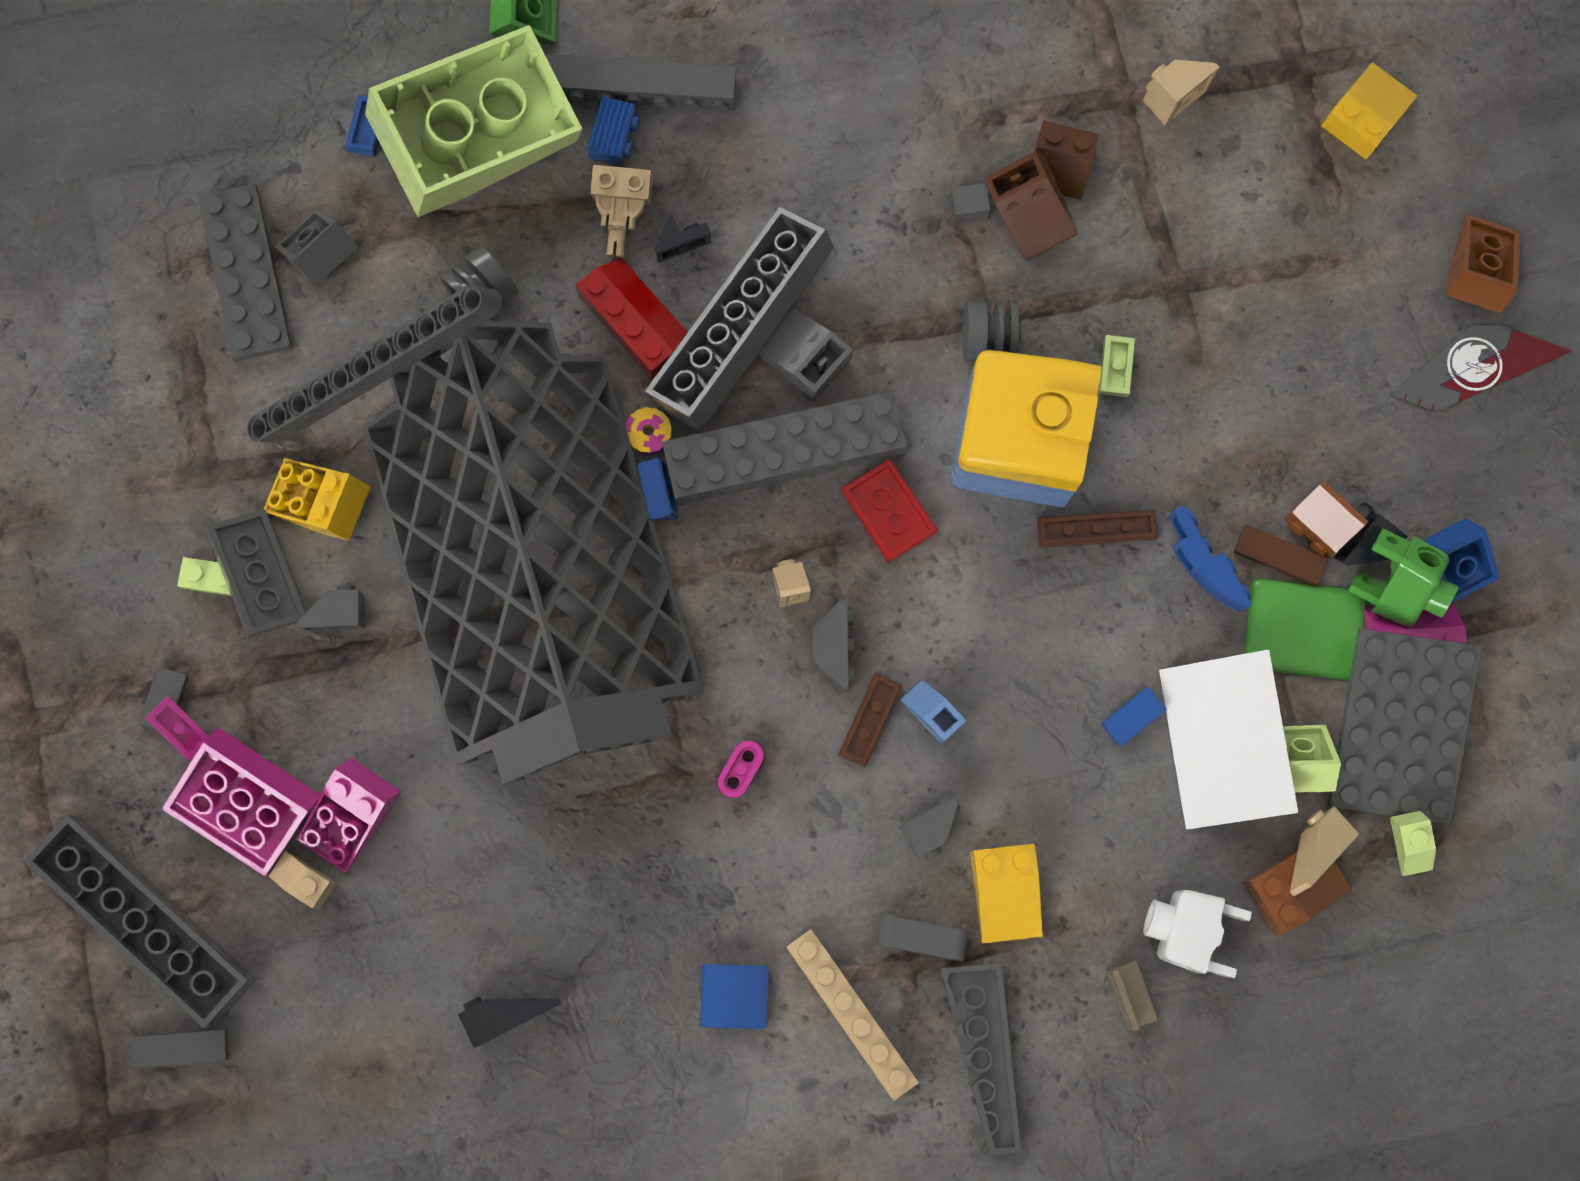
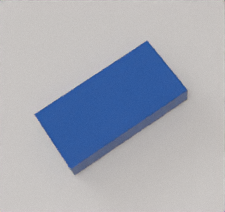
[345,95,379,157]
[1101,686,1167,747]

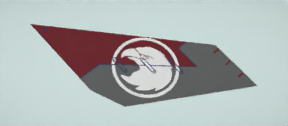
[1390,325,1572,412]

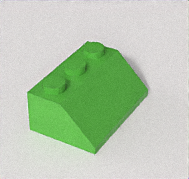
[489,0,557,44]

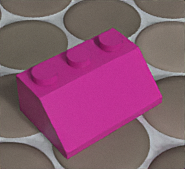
[1364,603,1467,643]

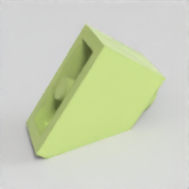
[1390,811,1436,876]

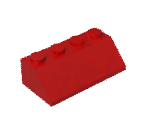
[575,258,688,380]

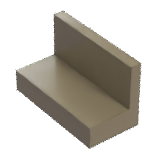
[1106,961,1158,1031]

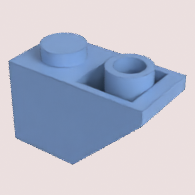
[900,680,966,744]

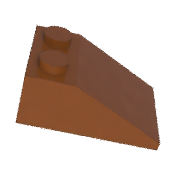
[1446,214,1520,313]
[1242,849,1352,935]

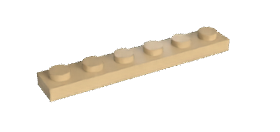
[786,929,919,1101]

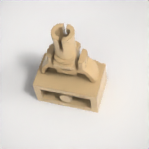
[590,165,653,258]

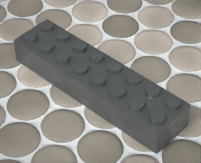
[645,207,834,432]
[662,391,907,506]
[24,815,257,1029]

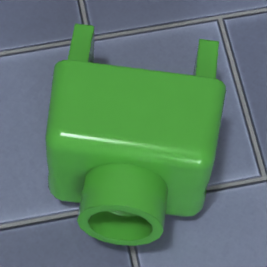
[1348,528,1459,627]

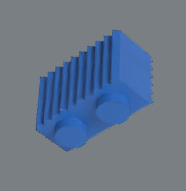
[587,96,640,166]

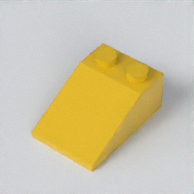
[1321,62,1417,160]
[970,844,1043,943]

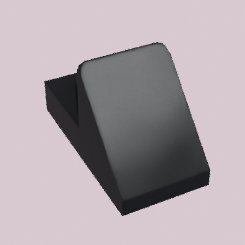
[654,213,711,263]

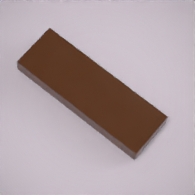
[1233,524,1328,586]
[838,673,902,768]

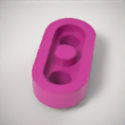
[718,741,763,798]

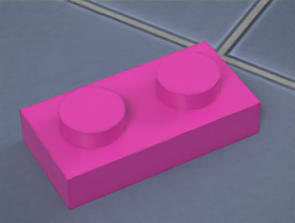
[144,696,209,761]

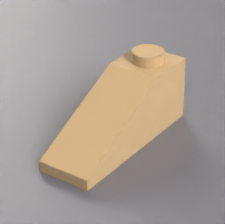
[1290,806,1359,896]

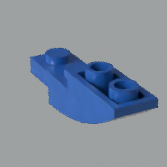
[1168,505,1252,612]

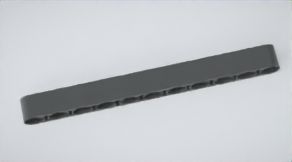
[247,285,502,443]

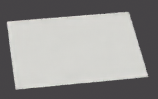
[1159,650,1298,830]

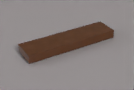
[1037,509,1158,548]

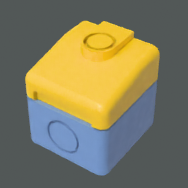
[950,350,1102,508]

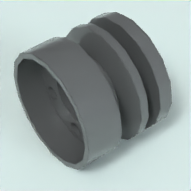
[440,246,519,305]
[962,299,1021,361]

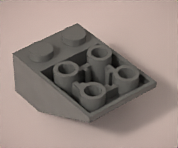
[757,307,853,402]

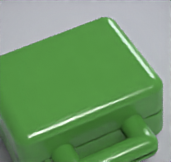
[1245,578,1367,680]

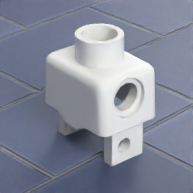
[1143,890,1252,978]

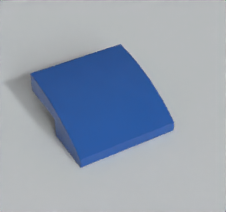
[700,964,769,1029]

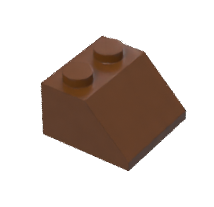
[1034,120,1099,199]

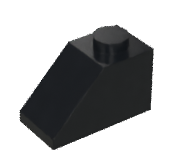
[1334,511,1408,566]

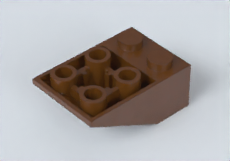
[985,151,1079,260]

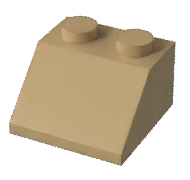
[1143,59,1220,125]

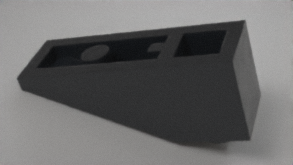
[458,997,561,1048]

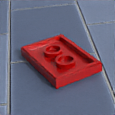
[840,458,938,564]

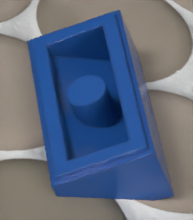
[638,458,679,520]

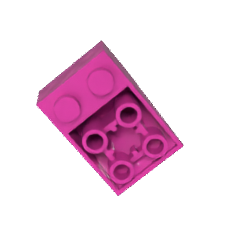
[296,757,401,874]

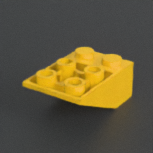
[263,458,371,541]

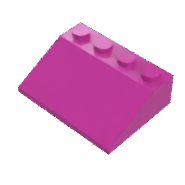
[162,727,320,876]

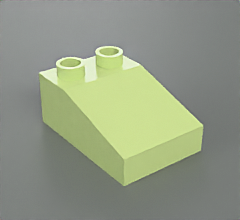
[365,25,582,217]

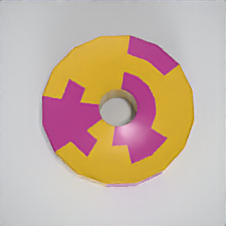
[625,407,672,455]

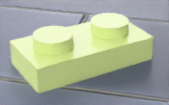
[1099,335,1135,397]
[177,557,231,596]

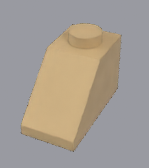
[772,559,811,608]
[268,850,337,909]

